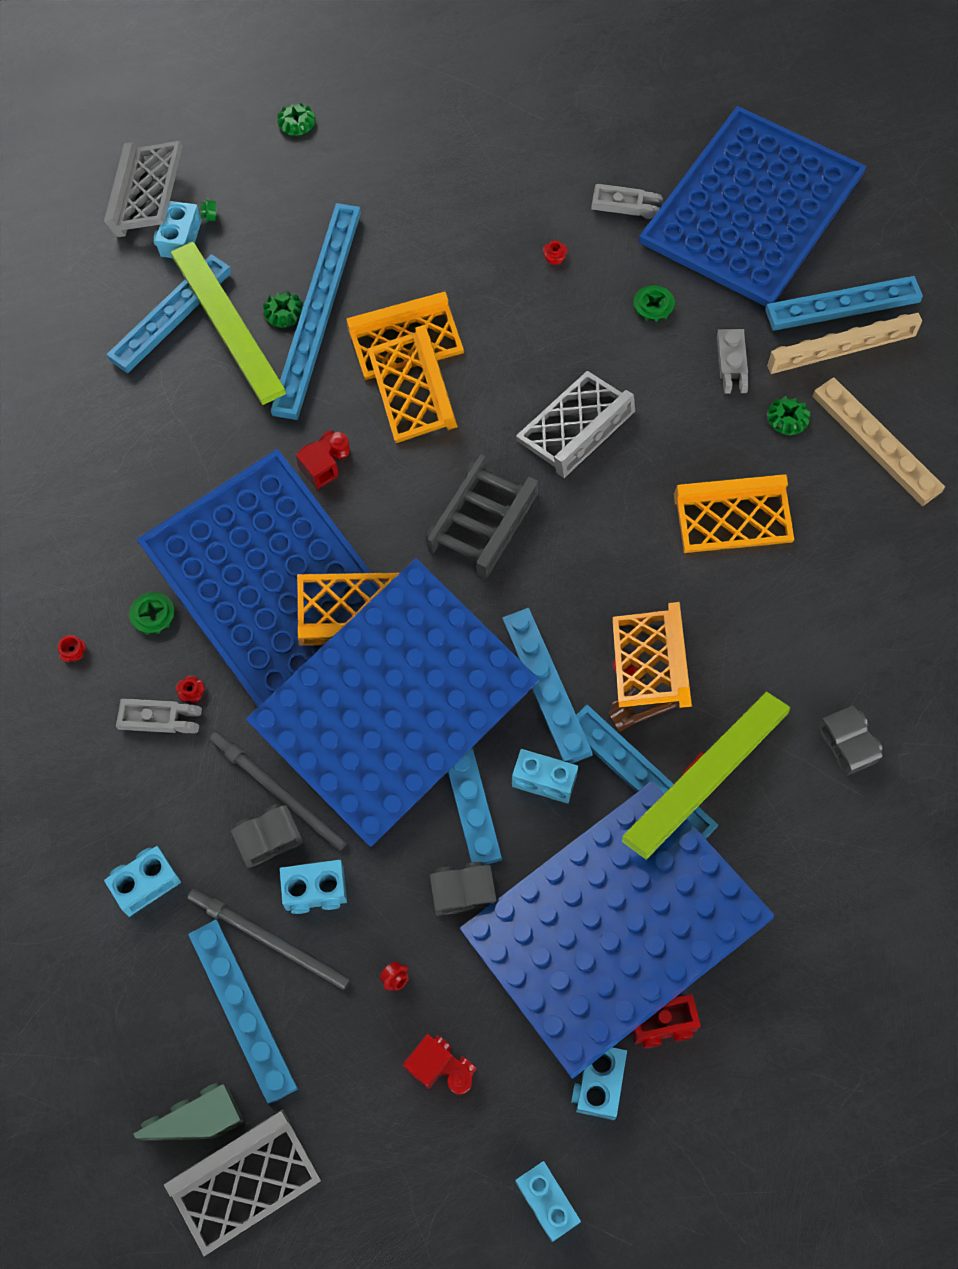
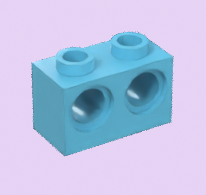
[154,201,202,258]
[512,749,578,804]
[104,846,182,917]
[280,860,347,914]
[571,1047,627,1120]
[515,1161,581,1242]

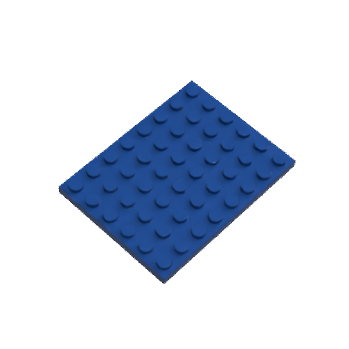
[638,106,867,307]
[137,448,380,707]
[246,558,540,848]
[460,781,774,1079]

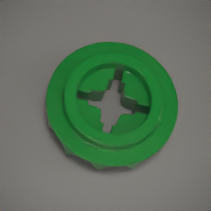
[277,102,315,135]
[633,285,675,322]
[263,291,303,328]
[767,395,810,435]
[129,592,175,635]

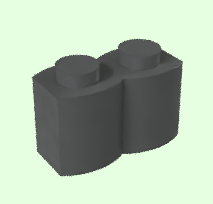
[818,705,883,777]
[231,805,303,868]
[430,862,497,916]

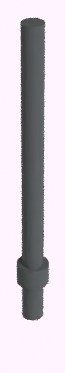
[210,731,347,851]
[187,888,350,990]

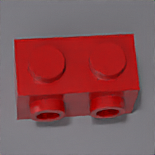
[631,994,701,1048]

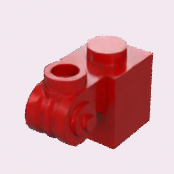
[295,430,350,490]
[403,1034,477,1095]

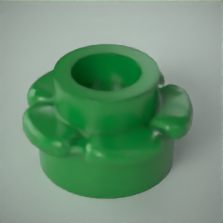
[201,197,216,223]

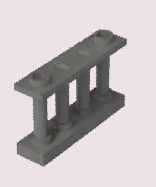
[426,454,538,580]

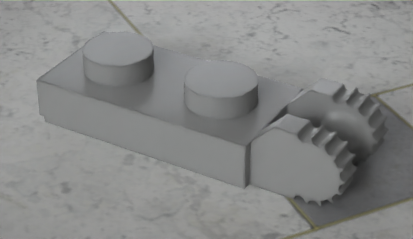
[591,184,663,219]
[717,329,748,393]
[116,699,202,734]

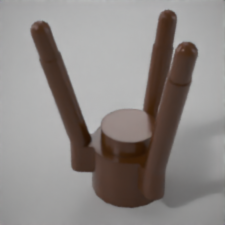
[608,675,677,732]

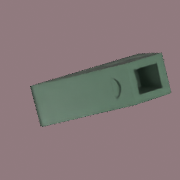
[134,1083,245,1141]

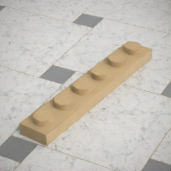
[767,313,922,374]
[812,377,945,506]

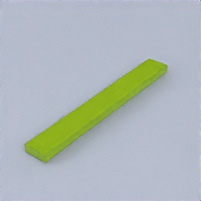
[171,242,286,405]
[622,691,791,860]

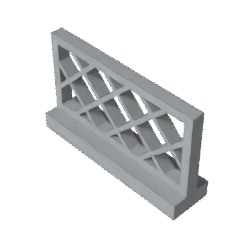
[104,141,183,237]
[516,371,635,478]
[164,1109,321,1256]

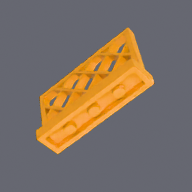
[346,292,464,381]
[367,325,458,443]
[674,474,794,553]
[297,573,400,646]
[613,602,692,708]

